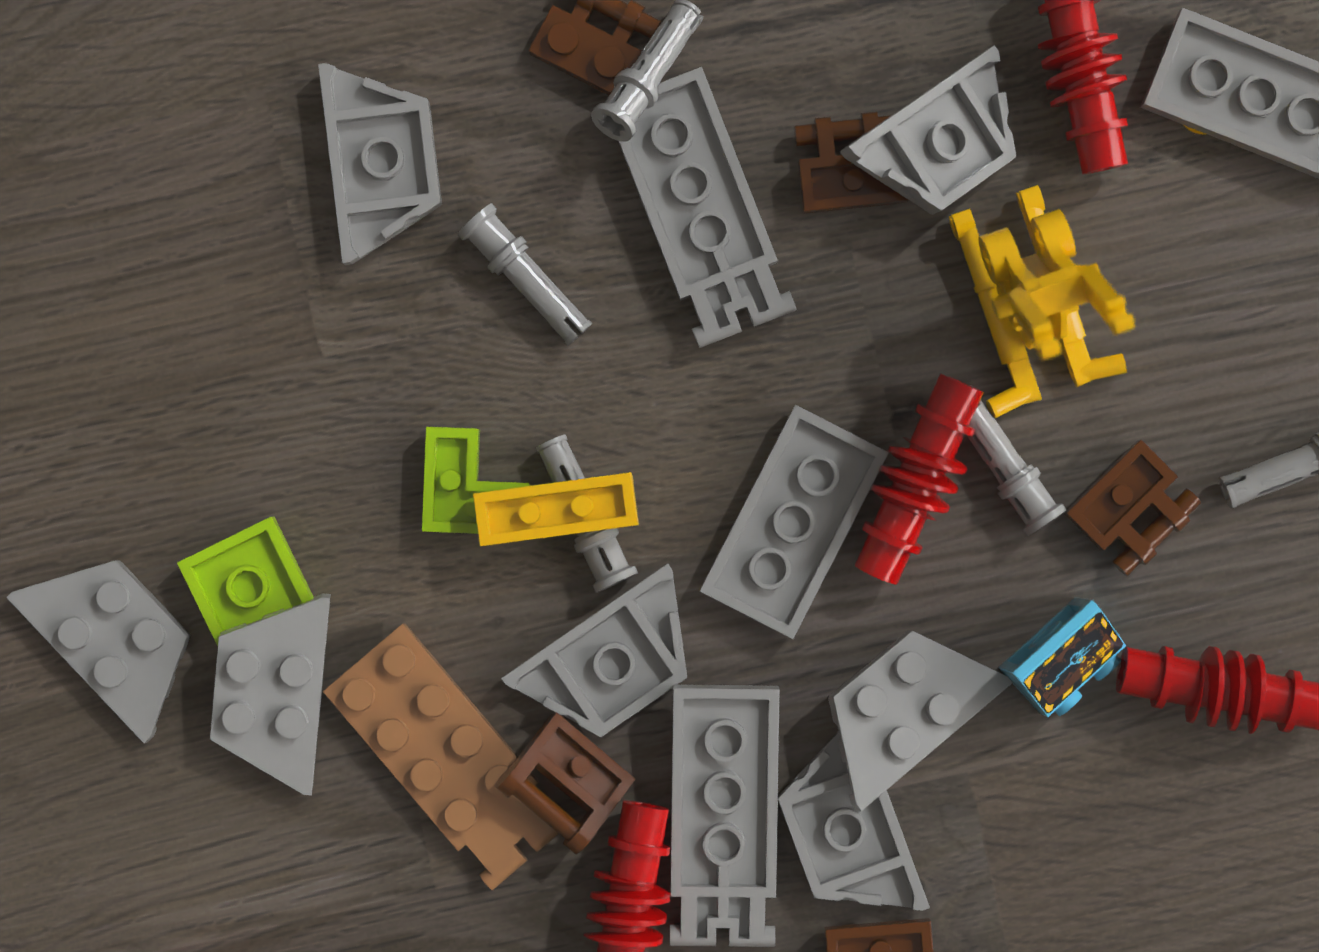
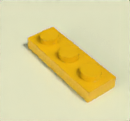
[473,472,639,546]

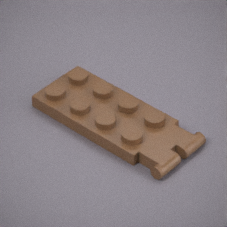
[323,623,560,890]

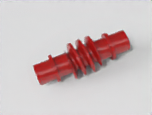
[1037,0,1128,175]
[855,373,984,585]
[1116,646,1319,734]
[583,800,671,952]

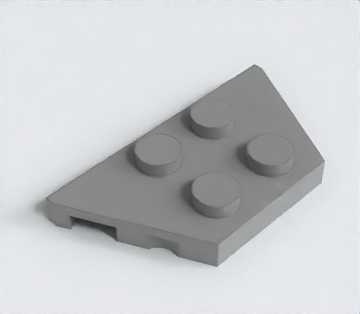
[840,45,1016,215]
[318,63,442,265]
[6,560,191,743]
[501,563,687,737]
[210,593,331,796]
[828,631,1012,811]
[778,731,930,911]

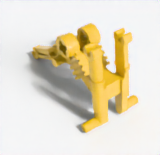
[948,185,1135,419]

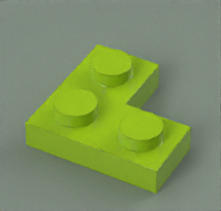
[422,427,530,534]

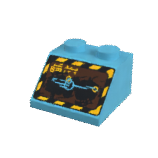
[998,598,1126,717]

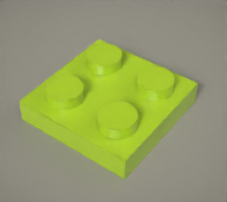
[177,516,314,646]

